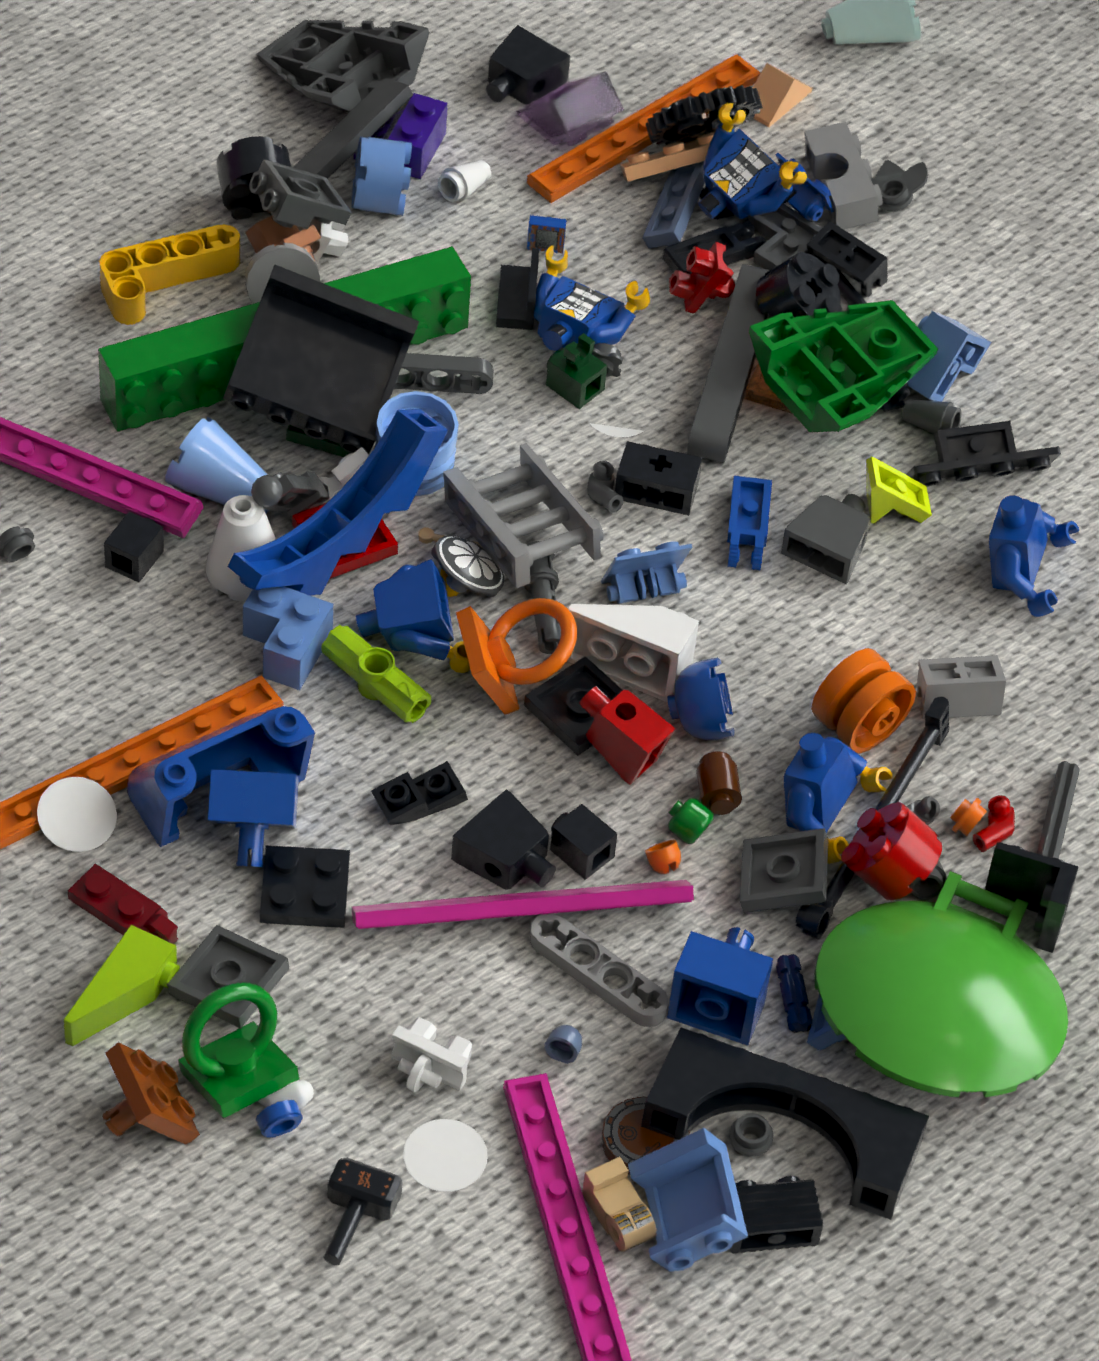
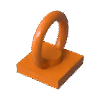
[456,598,577,715]

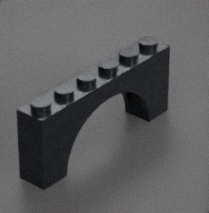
[641,1027,929,1220]

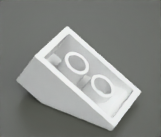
[568,604,699,702]

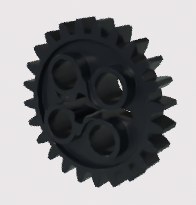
[645,85,763,146]

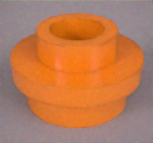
[950,798,987,837]

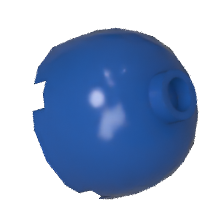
[667,657,735,741]

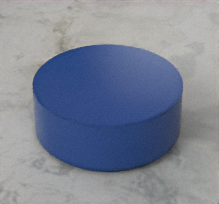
[256,1100,303,1138]

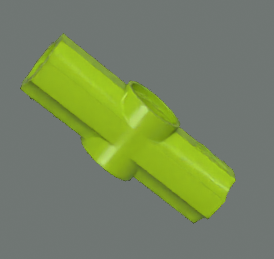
[321,624,432,723]

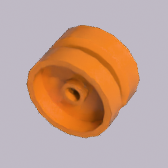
[811,648,916,753]

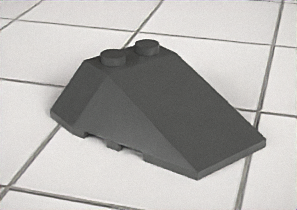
[257,20,429,113]

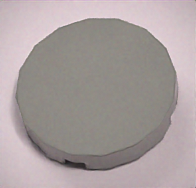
[245,243,320,304]

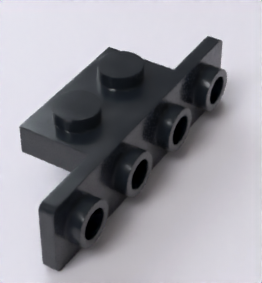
[906,421,1061,486]

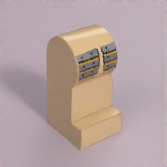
[582,1157,656,1252]

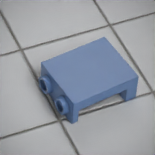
[628,1128,748,1272]

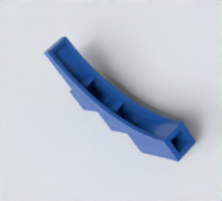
[227,409,448,596]

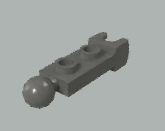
[251,471,330,518]

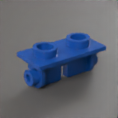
[776,153,834,221]

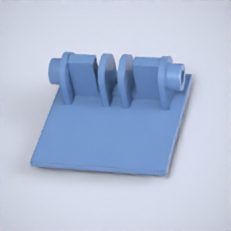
[601,541,692,604]

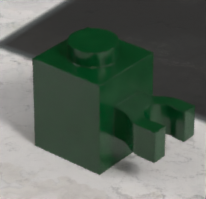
[546,333,607,409]

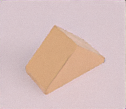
[752,63,812,127]

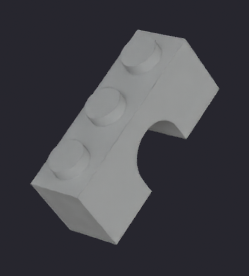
[804,122,883,229]

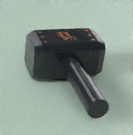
[324,1158,402,1265]

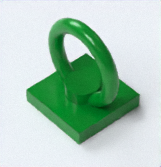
[178,982,300,1119]

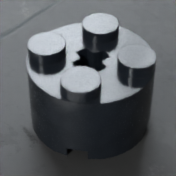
[216,136,291,220]
[756,252,842,317]

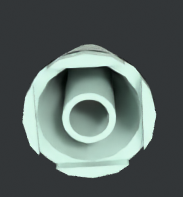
[821,0,921,45]

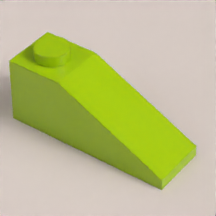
[64,925,180,1046]

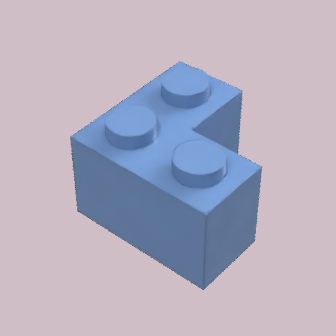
[908,311,992,401]
[243,587,333,690]

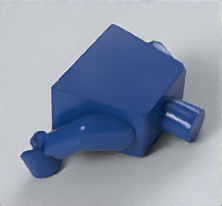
[989,495,1079,617]

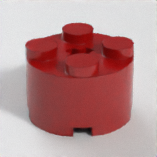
[841,802,942,901]

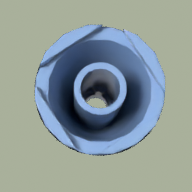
[165,417,269,513]

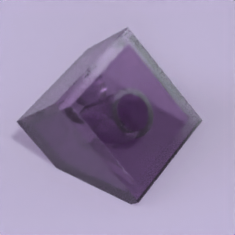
[516,71,624,147]

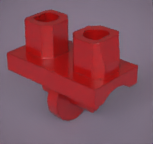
[669,242,735,313]

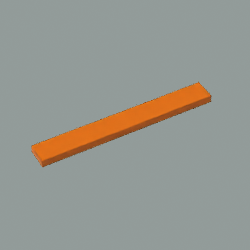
[527,54,761,203]
[0,675,284,849]

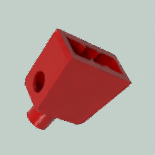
[579,686,675,785]

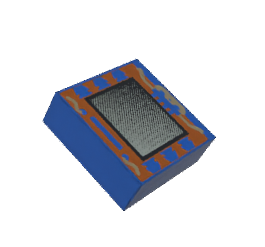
[527,215,567,253]

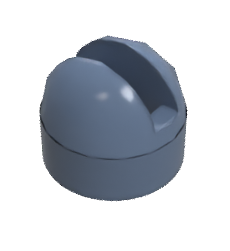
[545,1025,582,1064]

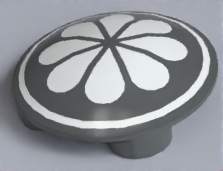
[431,535,504,597]

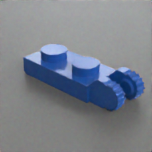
[727,476,772,570]

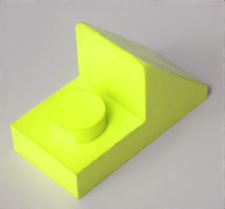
[866,456,932,524]

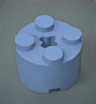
[351,137,412,216]

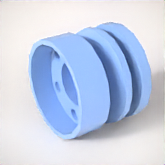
[375,391,459,496]

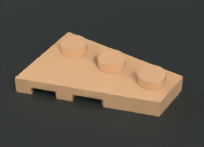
[620,132,715,182]

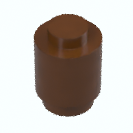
[696,751,742,815]

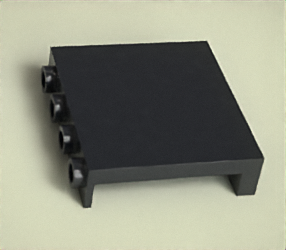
[223,264,419,455]

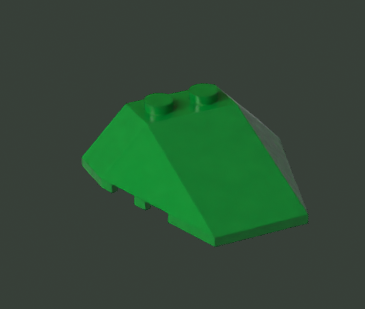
[749,300,938,432]

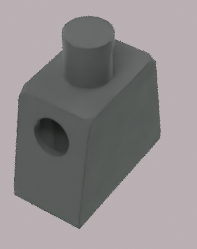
[781,494,870,584]

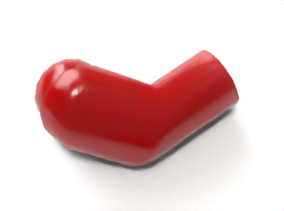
[972,795,1015,852]

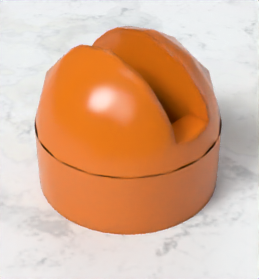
[645,840,681,875]

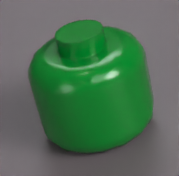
[668,798,714,845]

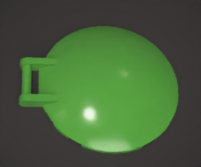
[814,871,1068,1097]

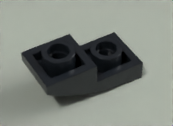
[371,761,468,825]

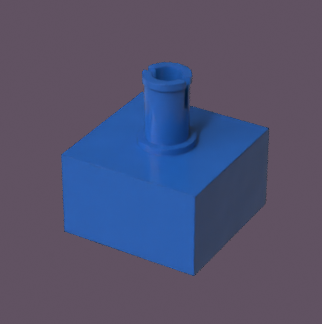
[208,769,299,867]
[667,927,773,1046]

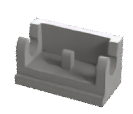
[916,655,1006,719]

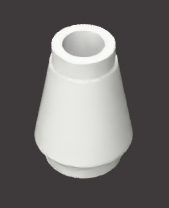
[438,160,491,202]

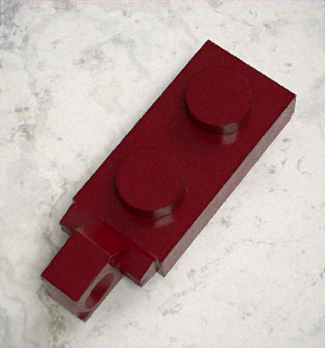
[68,863,178,944]

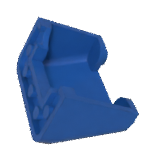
[127,706,315,847]

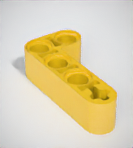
[99,224,240,325]

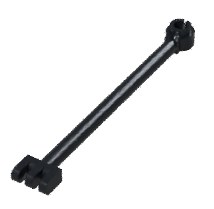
[795,697,950,939]

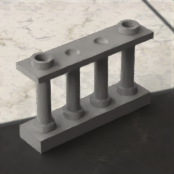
[443,443,604,588]

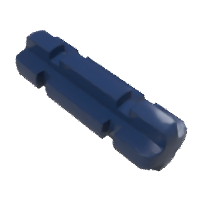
[776,954,813,1033]

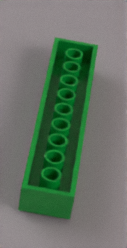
[98,246,471,432]

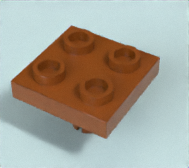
[103,1042,200,1145]

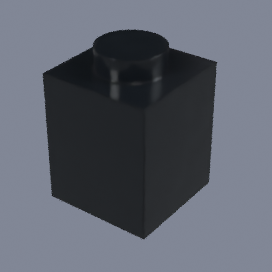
[104,511,164,582]
[550,804,618,880]

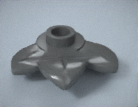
[871,160,928,211]

